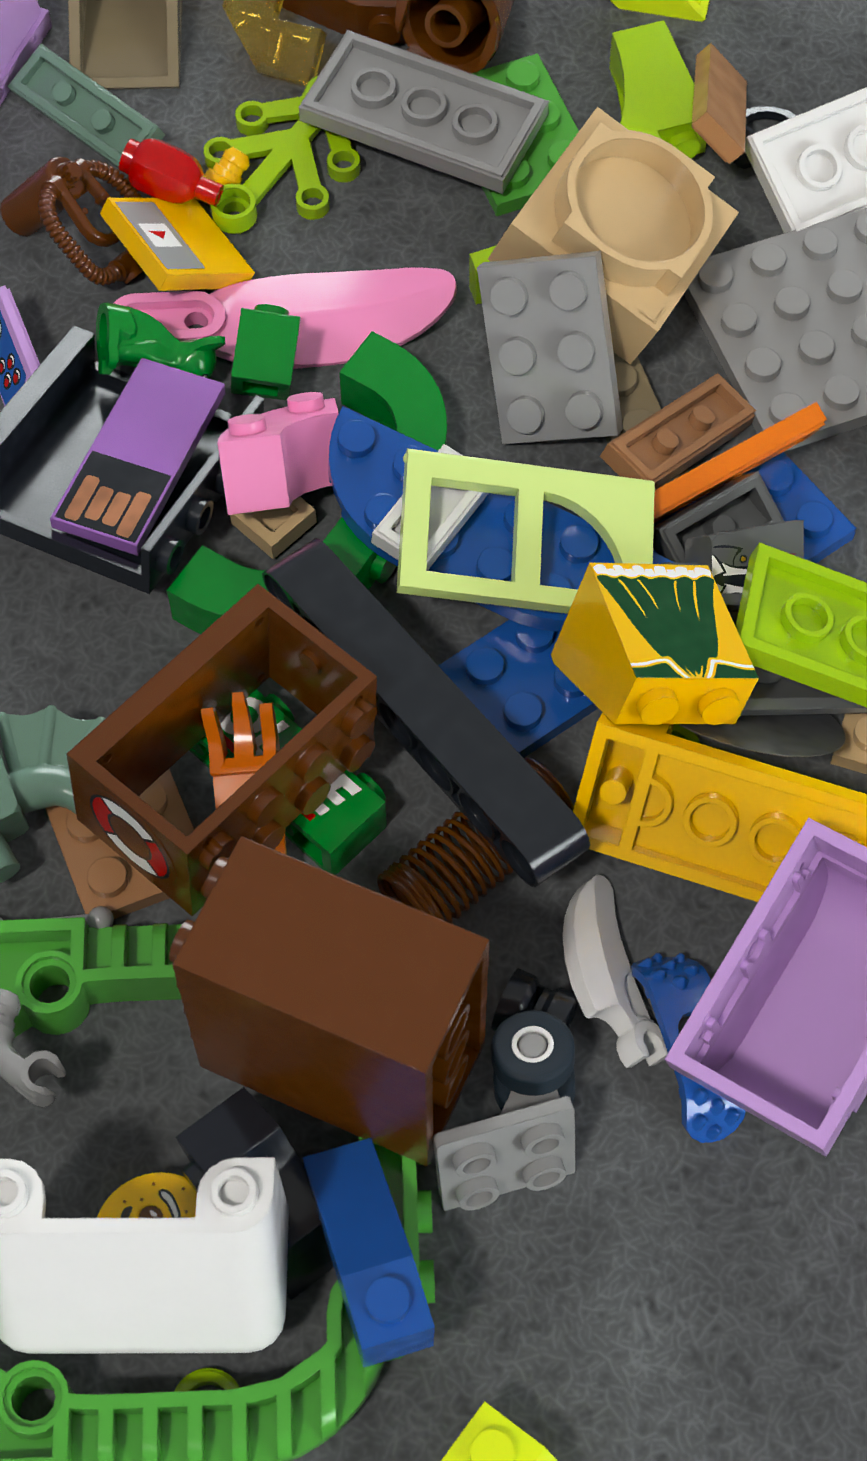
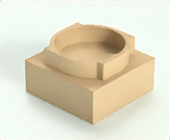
[488,107,739,365]

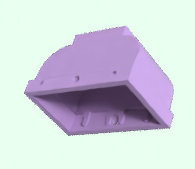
[665,817,867,1157]

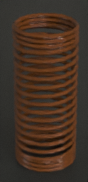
[377,758,574,924]

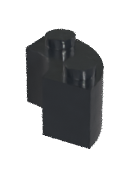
[175,1087,334,1300]

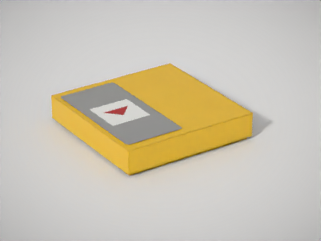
[100,198,255,291]

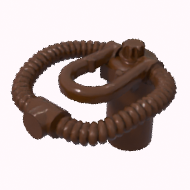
[0,156,143,286]

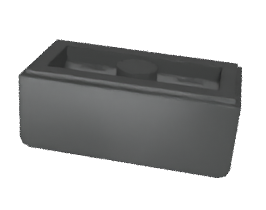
[653,471,784,562]

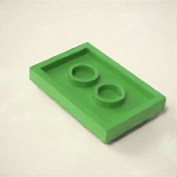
[472,53,579,217]

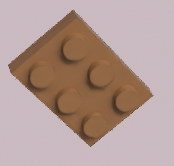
[45,769,194,919]

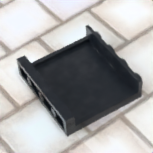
[0,326,264,595]

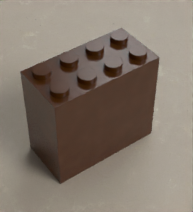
[169,836,489,1167]

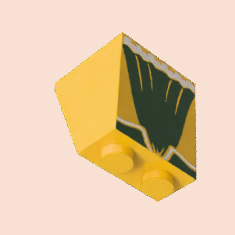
[551,562,759,725]

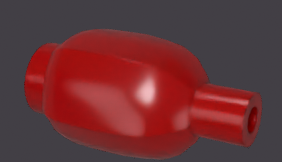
[119,138,224,206]

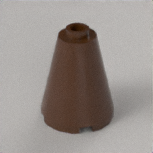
[394,0,514,74]

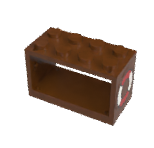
[66,584,377,917]

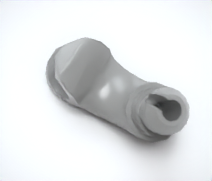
[0,989,66,1107]

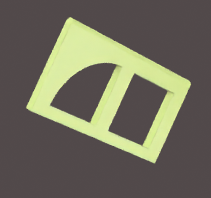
[396,448,655,614]

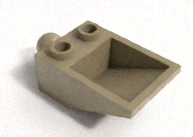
[68,0,183,90]

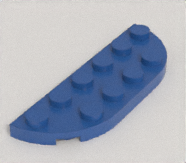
[328,406,673,632]

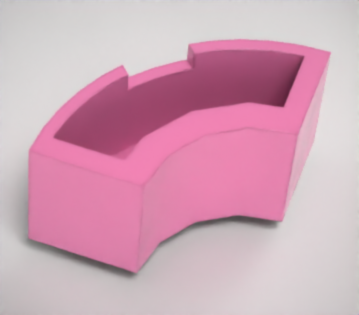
[217,392,339,515]

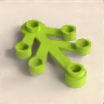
[203,75,361,234]

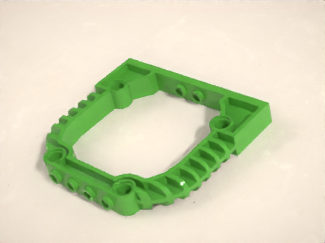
[0,917,435,1461]

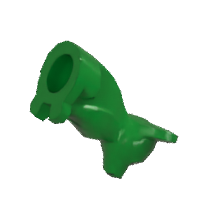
[96,303,225,379]

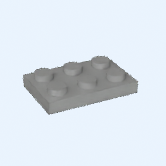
[477,251,623,444]

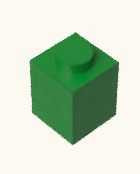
[231,304,300,400]

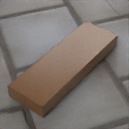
[691,43,747,164]
[600,373,756,490]

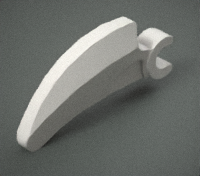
[563,875,668,1068]

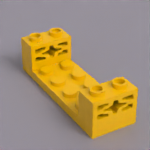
[573,712,867,902]

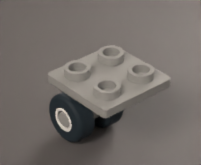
[433,1011,575,1211]

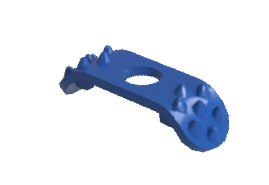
[632,953,746,1143]

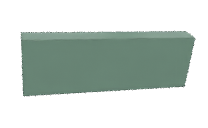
[7,43,165,175]

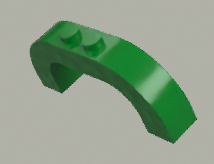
[167,331,447,634]

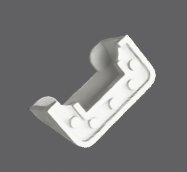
[0,1157,289,1354]

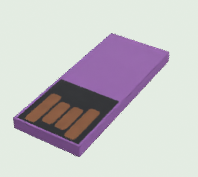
[50,358,225,556]

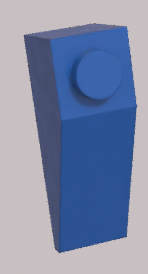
[303,1137,435,1368]

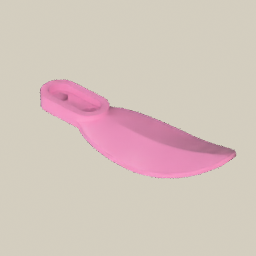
[113,268,457,369]

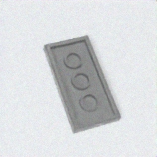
[299,30,549,194]

